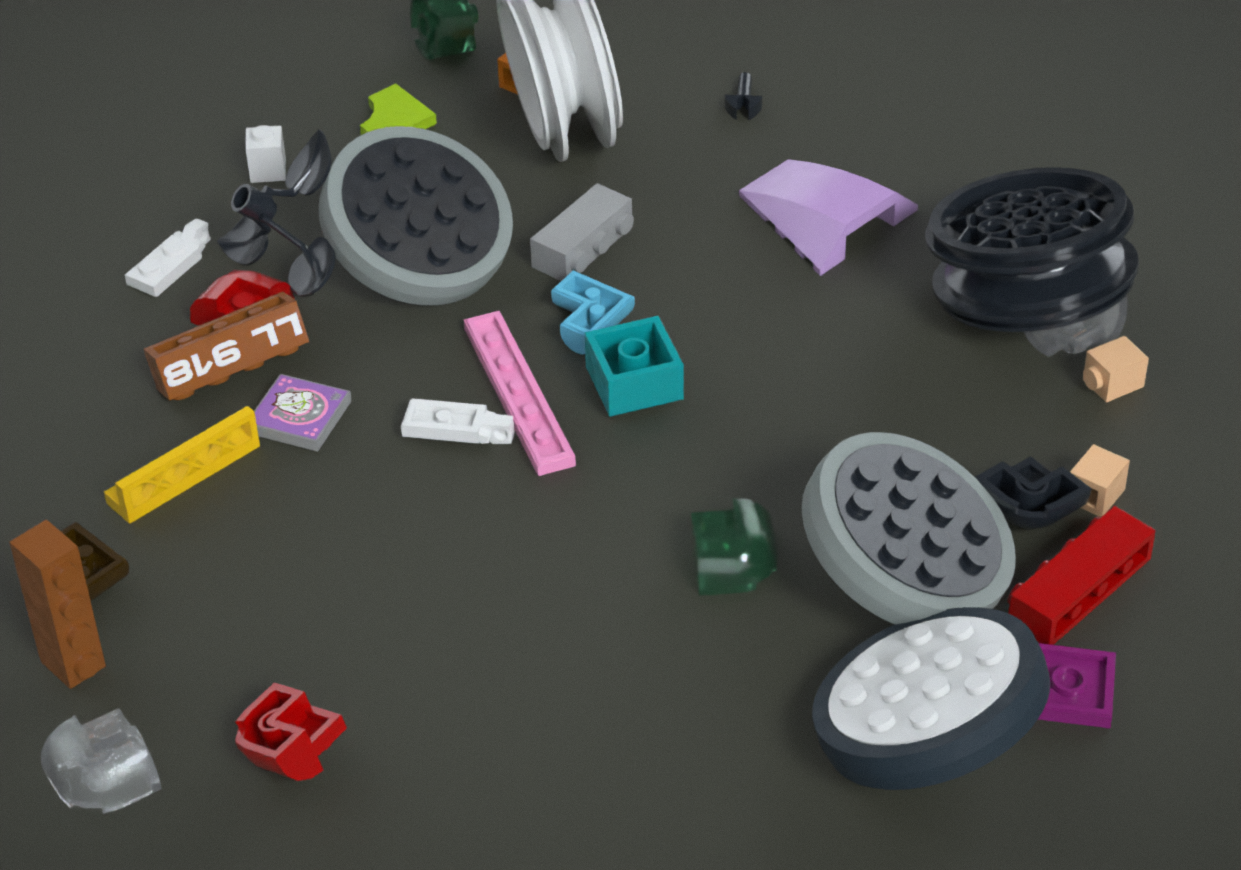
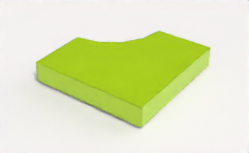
[360,84,437,135]

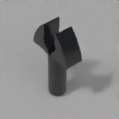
[725,72,762,120]

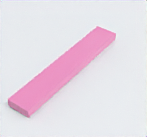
[464,311,576,476]

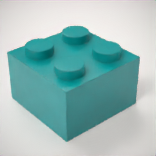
[585,316,684,417]

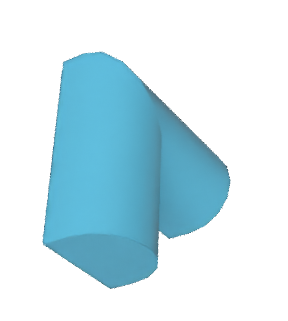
[551,270,635,355]

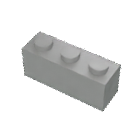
[530,183,634,281]

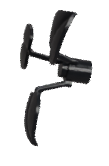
[217,129,336,297]

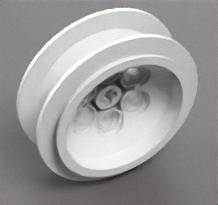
[496,0,623,162]

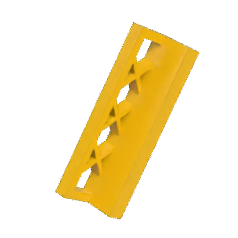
[104,406,260,524]

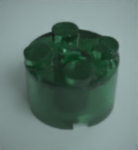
[410,0,479,59]

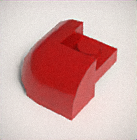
[190,270,294,326]
[235,682,347,781]

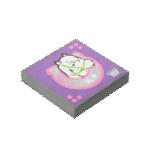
[254,374,351,452]

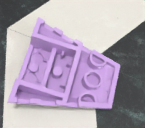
[739,159,918,276]

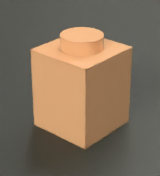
[1083,336,1149,403]
[1070,444,1130,517]

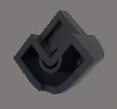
[975,456,1092,530]

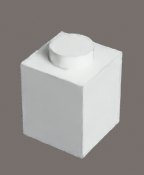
[246,125,286,183]

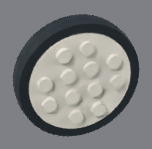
[812,607,1050,790]

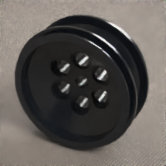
[925,167,1139,332]

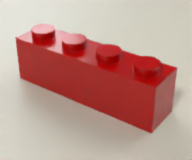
[1008,506,1156,645]

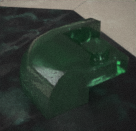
[691,498,778,596]

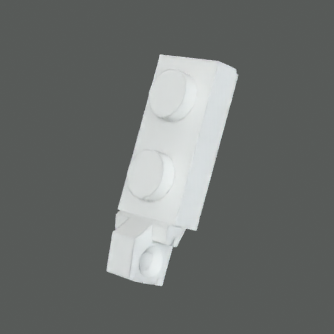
[125,218,211,297]
[401,399,515,444]

